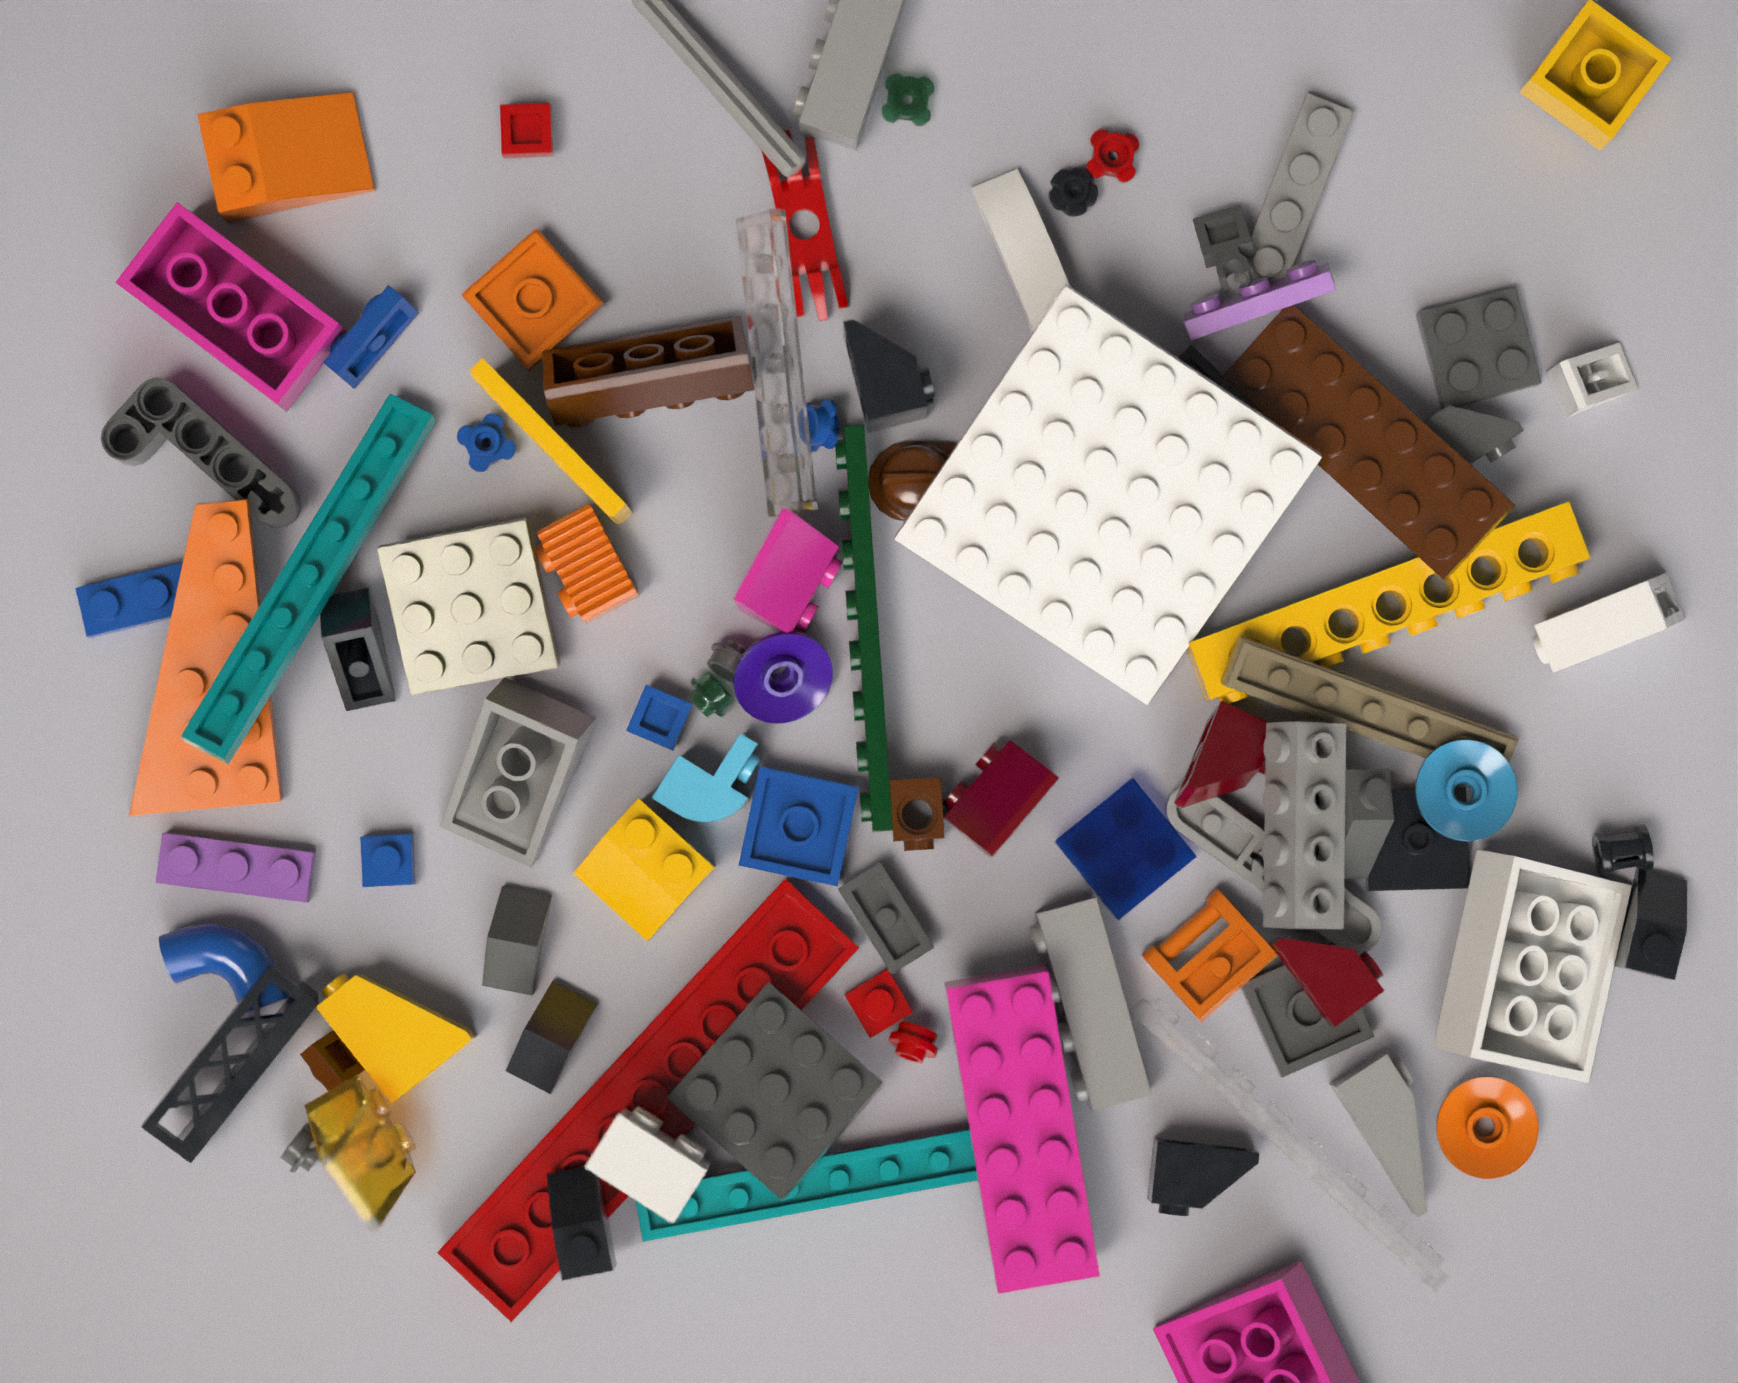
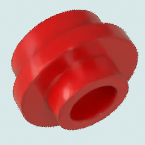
[888,1022,938,1064]

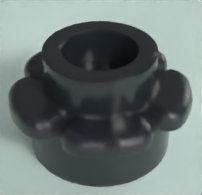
[1048,167,1098,217]

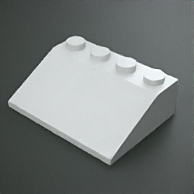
[1433,850,1632,1083]

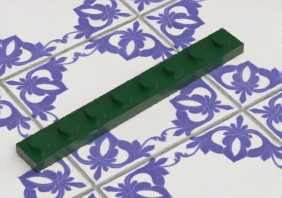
[835,425,893,832]

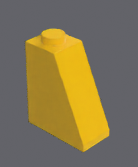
[316,973,477,1103]

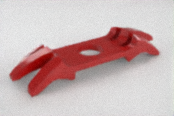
[761,130,848,322]

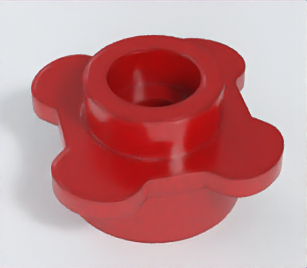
[1086,129,1140,183]

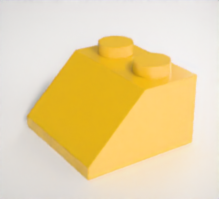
[573,798,716,942]

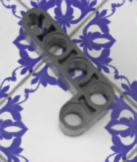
[101,377,301,528]

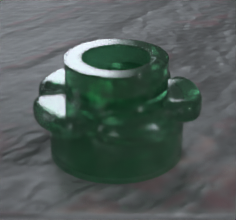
[689,671,735,718]

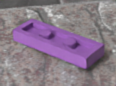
[1184,260,1336,340]
[156,833,316,902]

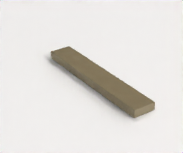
[1220,635,1519,762]

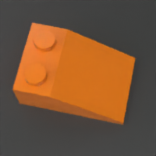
[197,92,375,223]

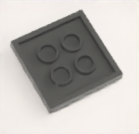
[667,982,885,1201]

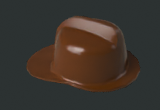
[868,442,957,521]

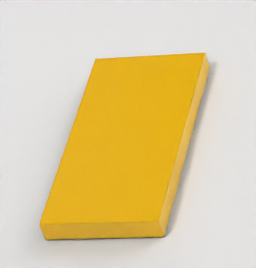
[470,358,633,525]

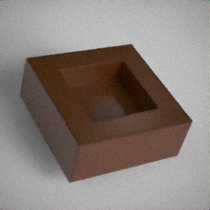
[300,1030,365,1095]

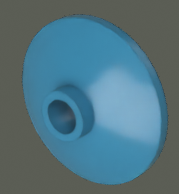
[1415,740,1518,841]

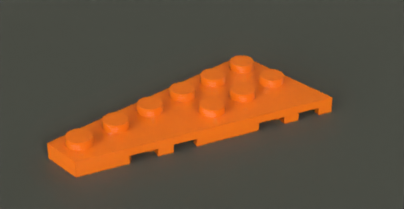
[129,498,283,816]

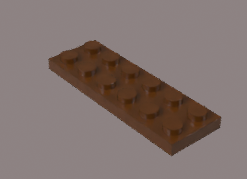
[1223,305,1516,581]

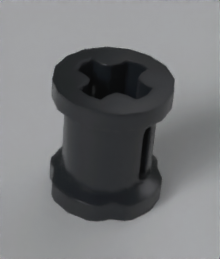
[1592,825,1654,878]

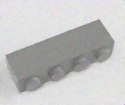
[793,0,906,150]
[1029,897,1152,1111]

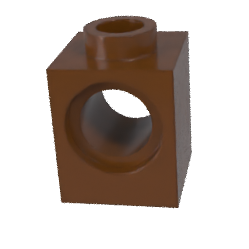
[890,777,945,851]

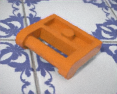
[1141,888,1277,1022]

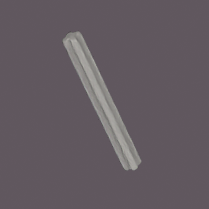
[632,0,806,177]

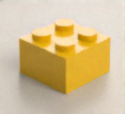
[1520,0,1672,151]

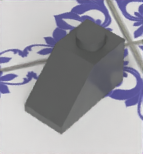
[1344,769,1394,879]

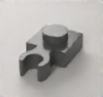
[1193,205,1255,291]

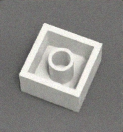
[585,1106,711,1223]

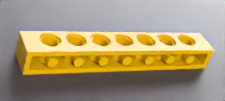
[1186,502,1591,704]

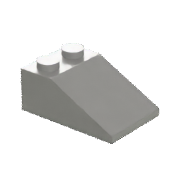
[440,678,596,867]

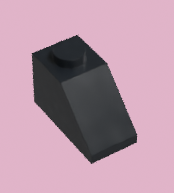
[320,588,395,711]
[1614,868,1687,980]
[1147,1138,1260,1216]
[547,1166,617,1281]

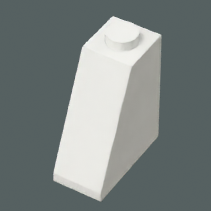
[1533,573,1685,673]

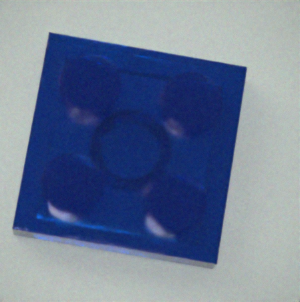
[1053,778,1197,920]

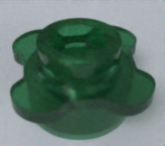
[882,73,934,127]

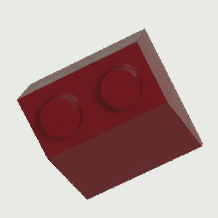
[942,740,1059,857]

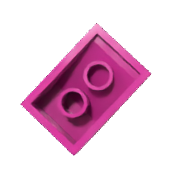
[733,507,843,633]

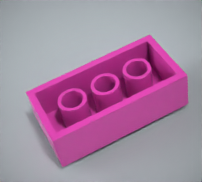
[115,202,347,412]

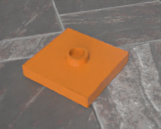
[461,228,604,372]

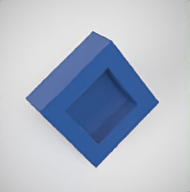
[626,684,693,751]
[360,834,416,887]

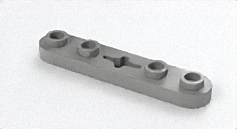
[1165,787,1382,954]

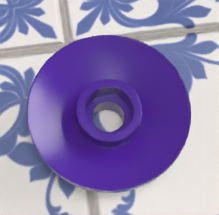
[733,632,833,724]

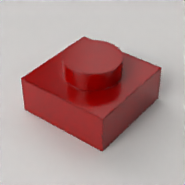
[500,103,553,158]
[844,969,914,1038]

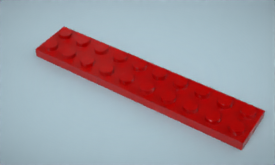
[437,878,859,1322]

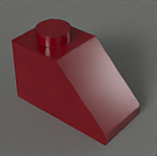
[1174,700,1269,808]
[1268,937,1385,1027]

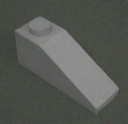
[1329,1052,1428,1217]

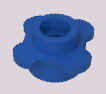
[794,399,839,452]
[457,413,516,472]

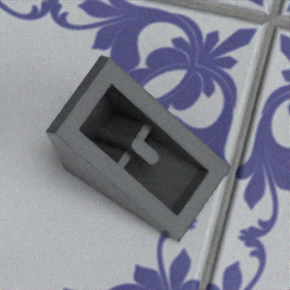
[482,886,552,995]

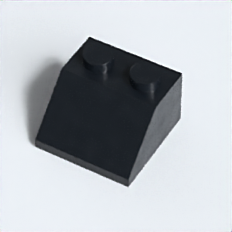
[843,319,935,433]

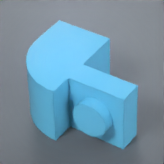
[652,733,761,822]

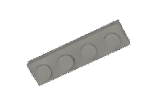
[1233,93,1354,285]

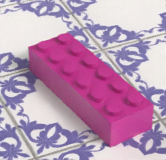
[944,965,1100,1294]

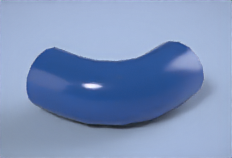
[159,923,289,1013]

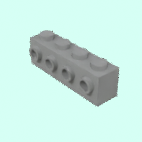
[1261,722,1346,929]

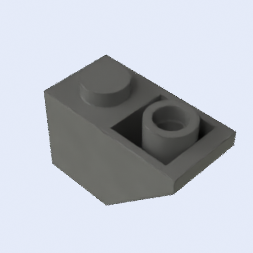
[1424,405,1524,464]

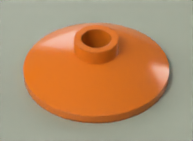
[1436,1077,1539,1179]

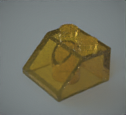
[304,1074,416,1232]

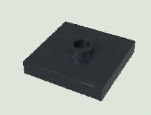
[1366,787,1469,891]

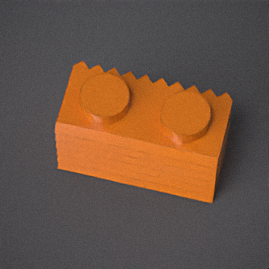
[535,503,639,624]

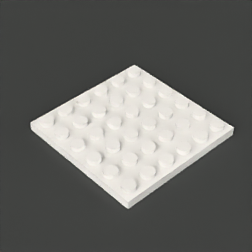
[895,284,1322,705]

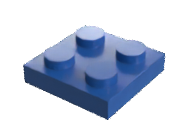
[738,766,859,887]

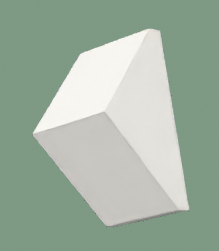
[1546,343,1638,418]

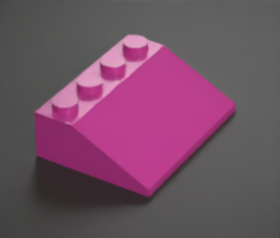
[1153,1260,1360,1383]

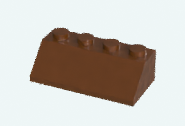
[542,316,754,427]

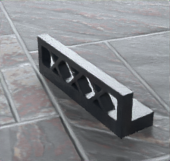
[141,964,319,1163]

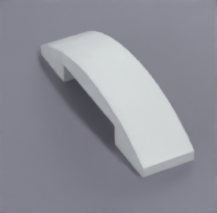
[971,169,1070,334]

